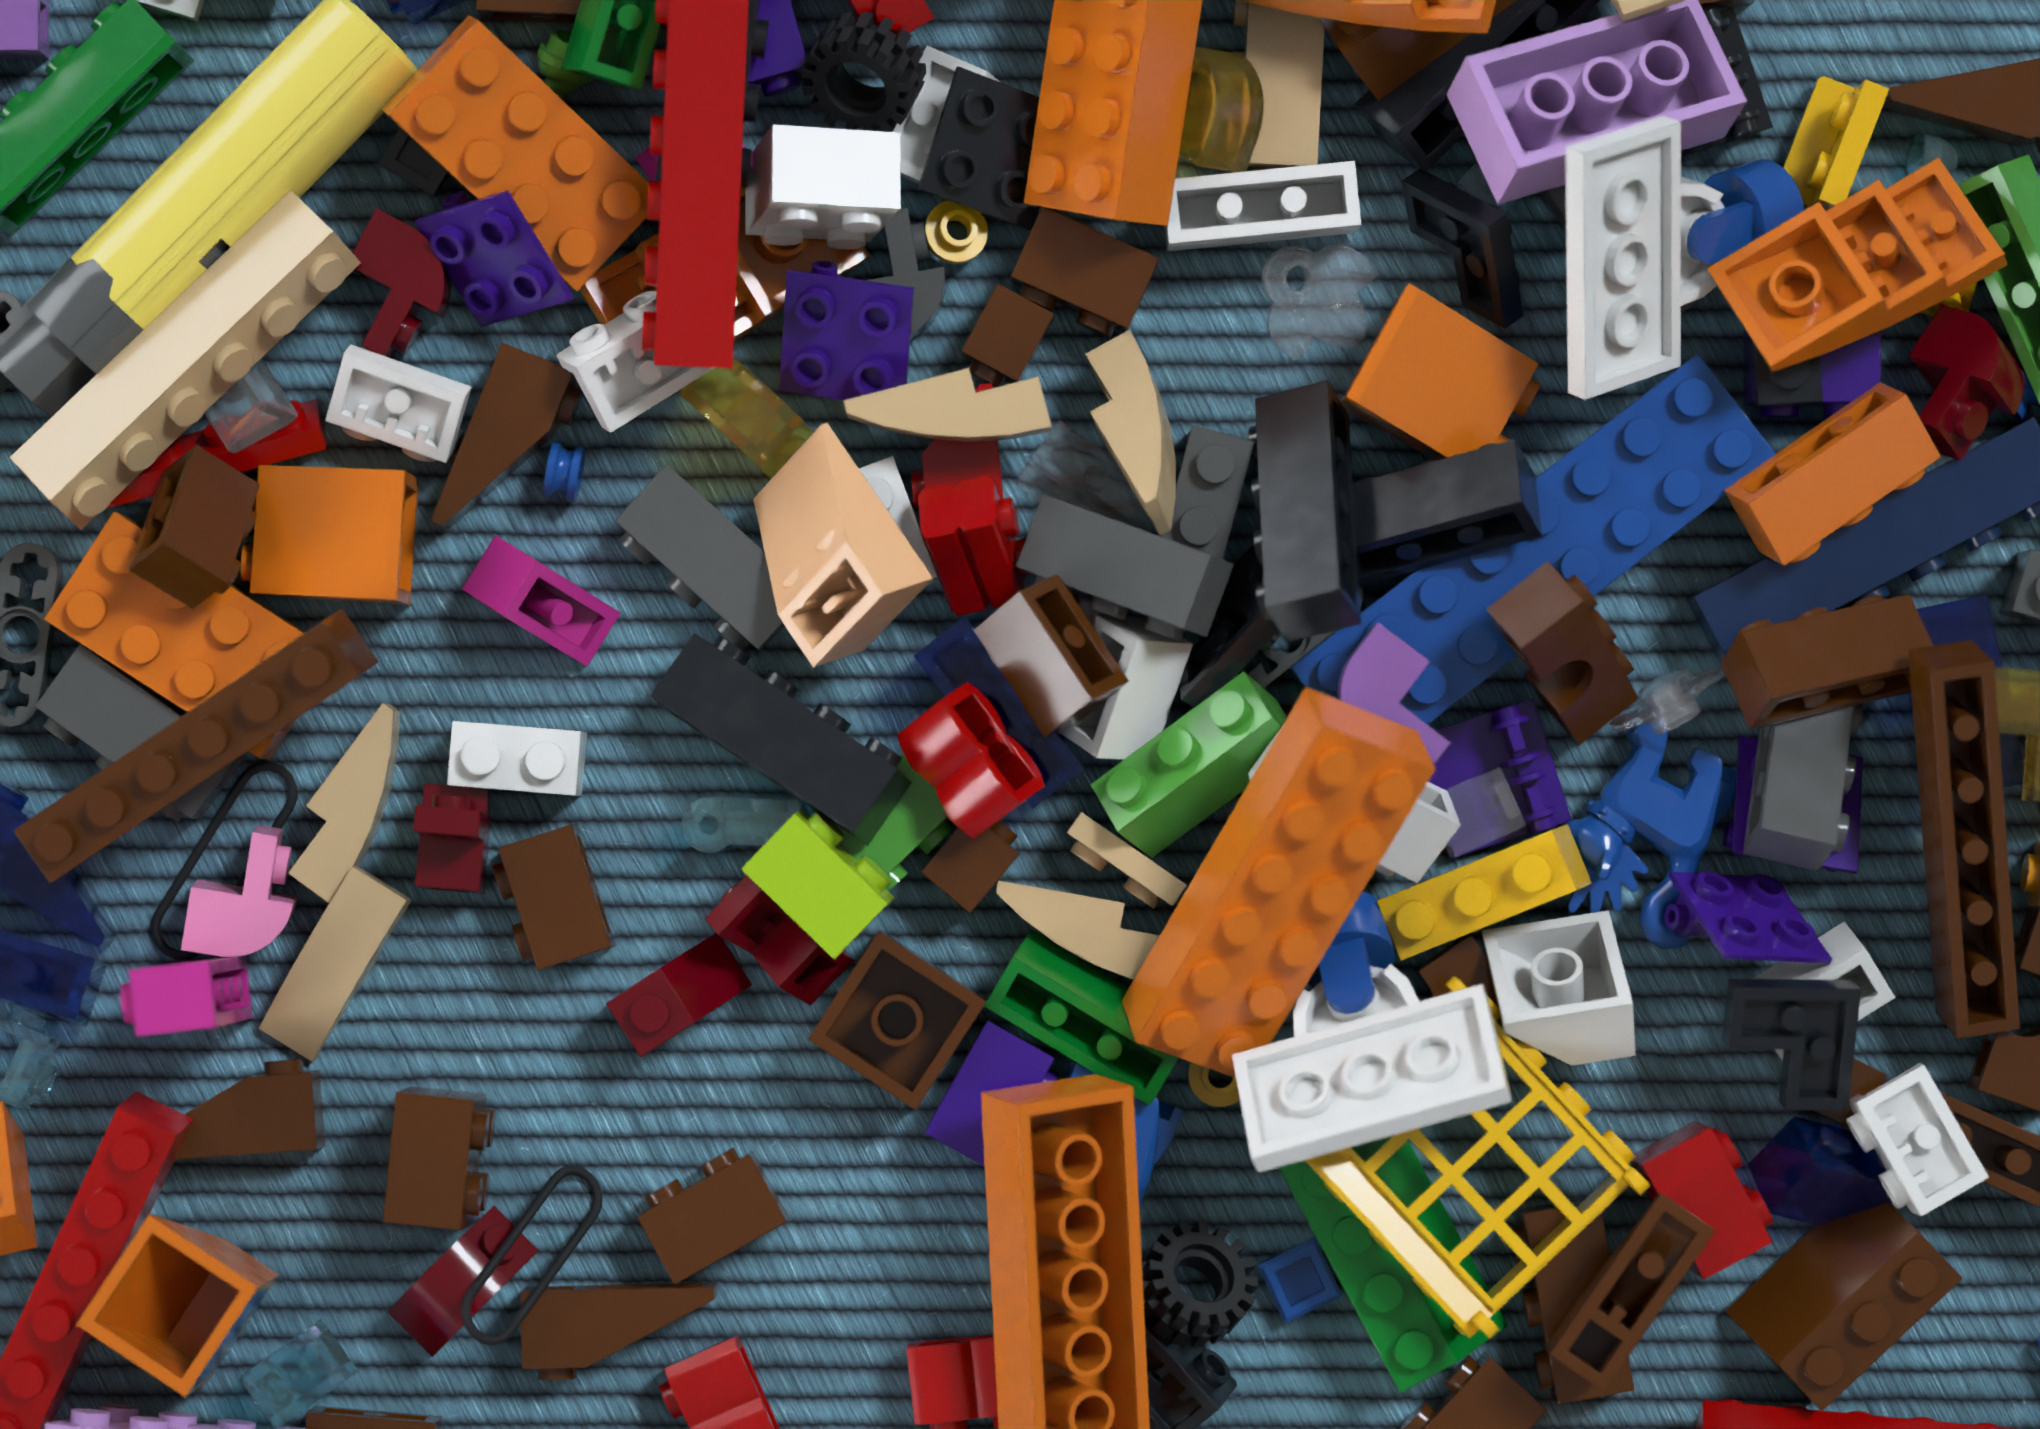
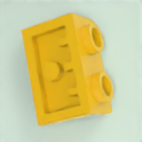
[1783,76,1889,211]

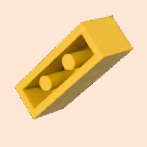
[1377,824,1592,961]

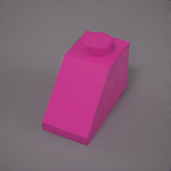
[462,535,621,666]

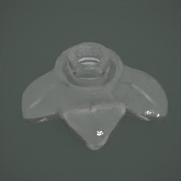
[1262,244,1378,360]
[1609,665,1725,735]

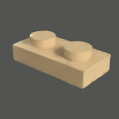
[1066,812,1187,909]

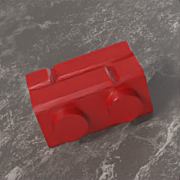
[918,475,1034,616]

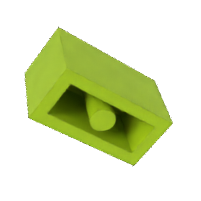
[741,808,895,959]

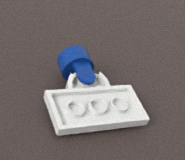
[1566,116,1804,400]
[1232,891,1512,1173]

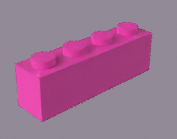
[121,955,253,1036]

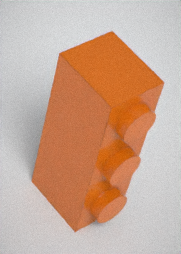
[1724,382,1941,566]

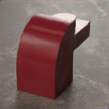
[353,208,451,359]
[1909,304,2024,461]
[413,784,490,894]
[705,875,854,1006]
[387,1206,539,1357]

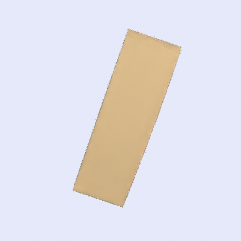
[1085,329,1176,536]
[844,368,1052,442]
[288,703,400,903]
[258,866,412,1062]
[996,881,1160,980]

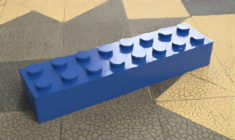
[1288,354,1776,725]

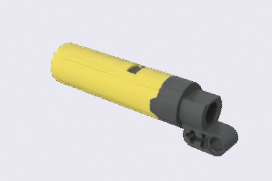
[0,0,417,417]

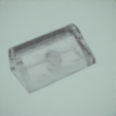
[204,358,298,453]
[1016,420,1147,528]

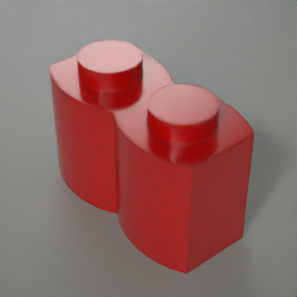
[897,682,1045,839]
[659,1334,781,1429]
[906,1334,999,1429]

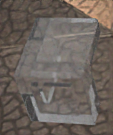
[1446,767,1527,857]

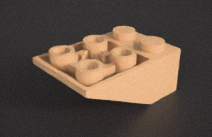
[753,423,933,667]

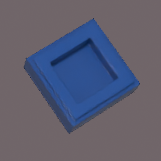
[1257,1237,1342,1323]

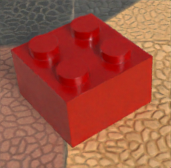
[1630,1121,1774,1280]

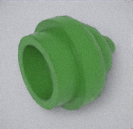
[537,30,594,98]

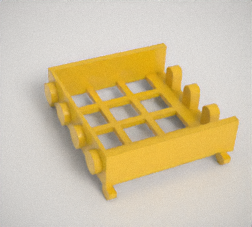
[1305,976,1650,1339]

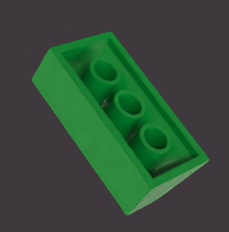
[0,0,195,236]
[1278,1135,1508,1393]

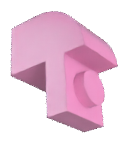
[181,825,298,957]

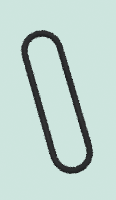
[151,762,298,960]
[461,1165,603,1346]

